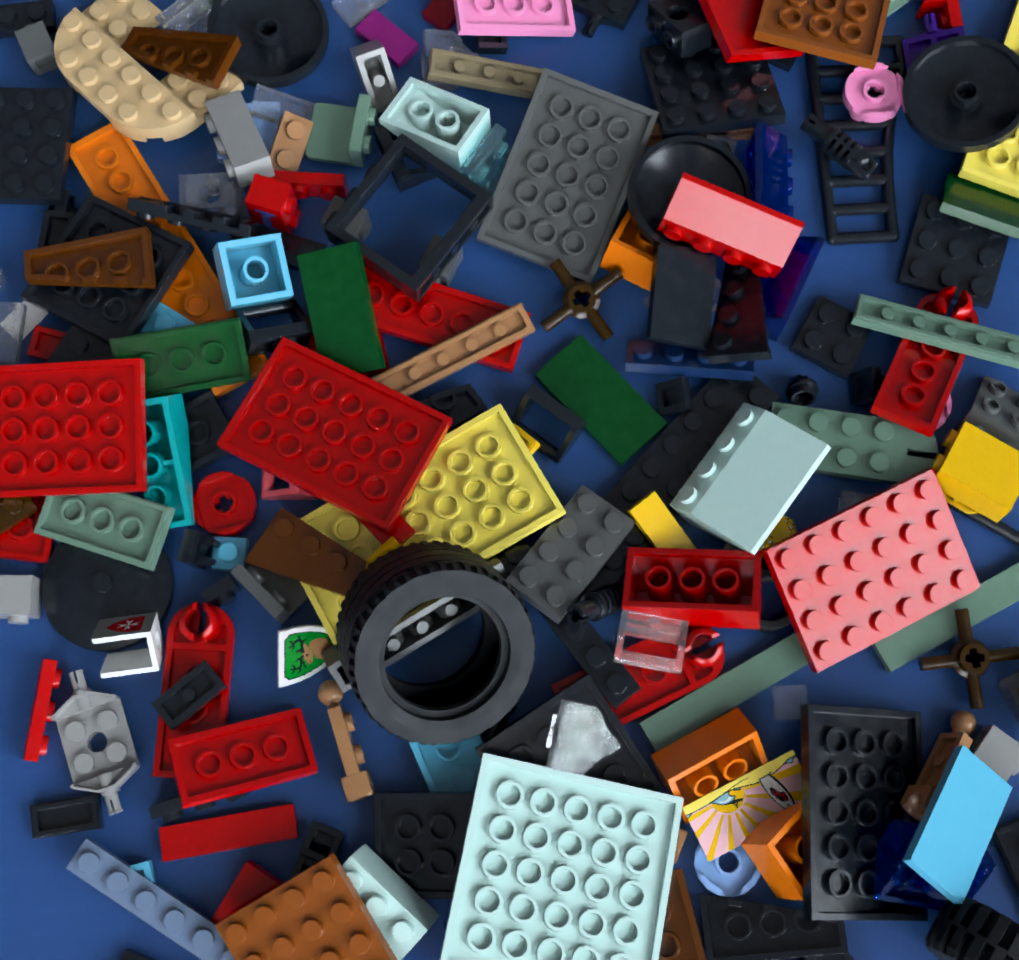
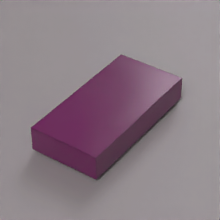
[355,9,419,69]

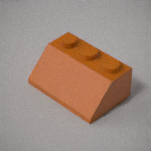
[650,707,768,824]

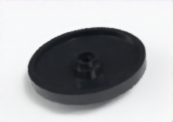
[207,0,329,88]
[902,35,1019,153]
[627,135,753,256]
[41,542,175,652]

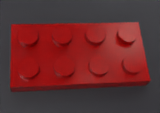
[167,707,318,809]

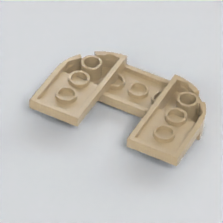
[54,0,244,142]

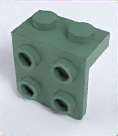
[305,94,378,168]

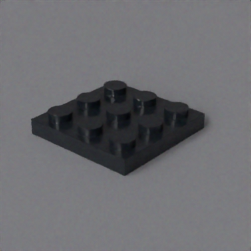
[896,193,1009,309]
[374,791,474,899]

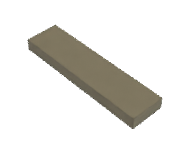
[427,47,543,99]

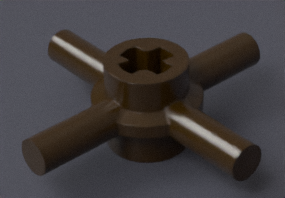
[540,258,623,342]
[918,608,1019,709]

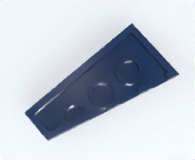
[625,333,754,381]

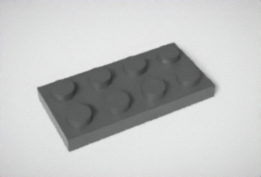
[506,485,635,624]

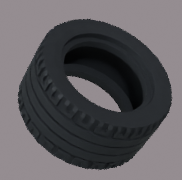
[336,541,536,745]

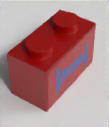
[244,173,302,234]

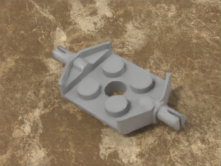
[51,669,140,816]

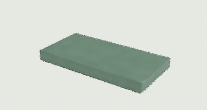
[33,493,176,571]

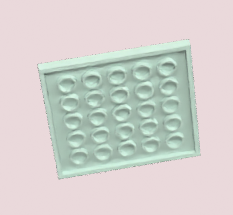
[439,753,684,960]

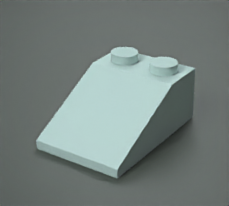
[379,77,492,174]

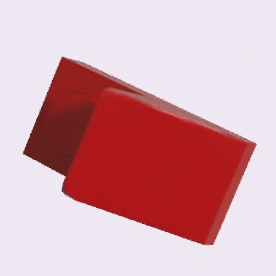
[915,0,963,29]

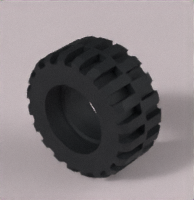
[925,897,1019,960]

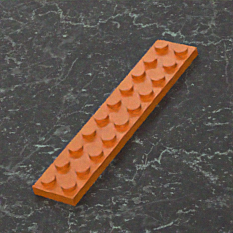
[70,123,268,399]

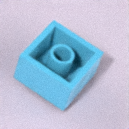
[212,233,294,311]

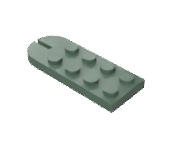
[771,402,938,485]

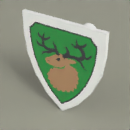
[278,624,333,688]

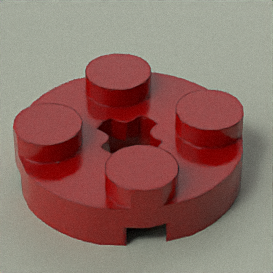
[193,471,258,537]

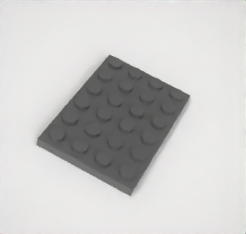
[476,67,659,284]

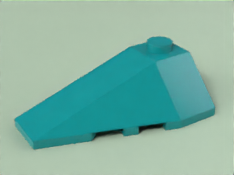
[143,393,195,529]

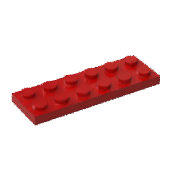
[364,265,531,374]

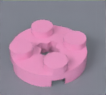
[842,62,904,123]

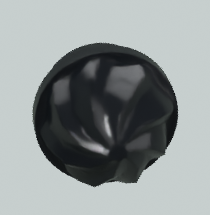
[786,374,818,406]

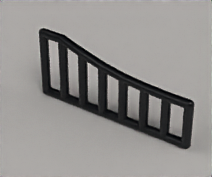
[805,35,907,245]

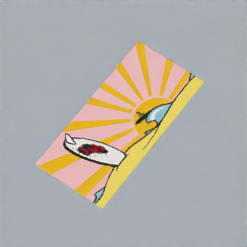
[682,750,802,862]

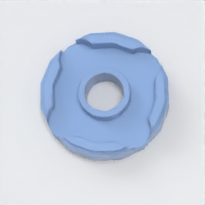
[693,843,761,897]

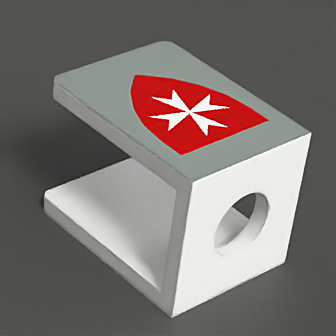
[91,612,165,678]

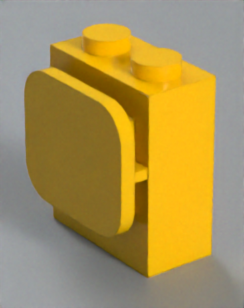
[930,421,1019,523]

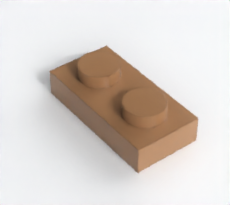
[269,110,314,172]

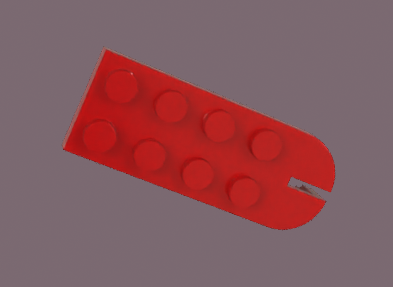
[870,286,979,438]
[152,602,236,778]
[550,626,725,725]

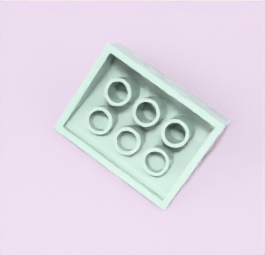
[670,402,831,555]

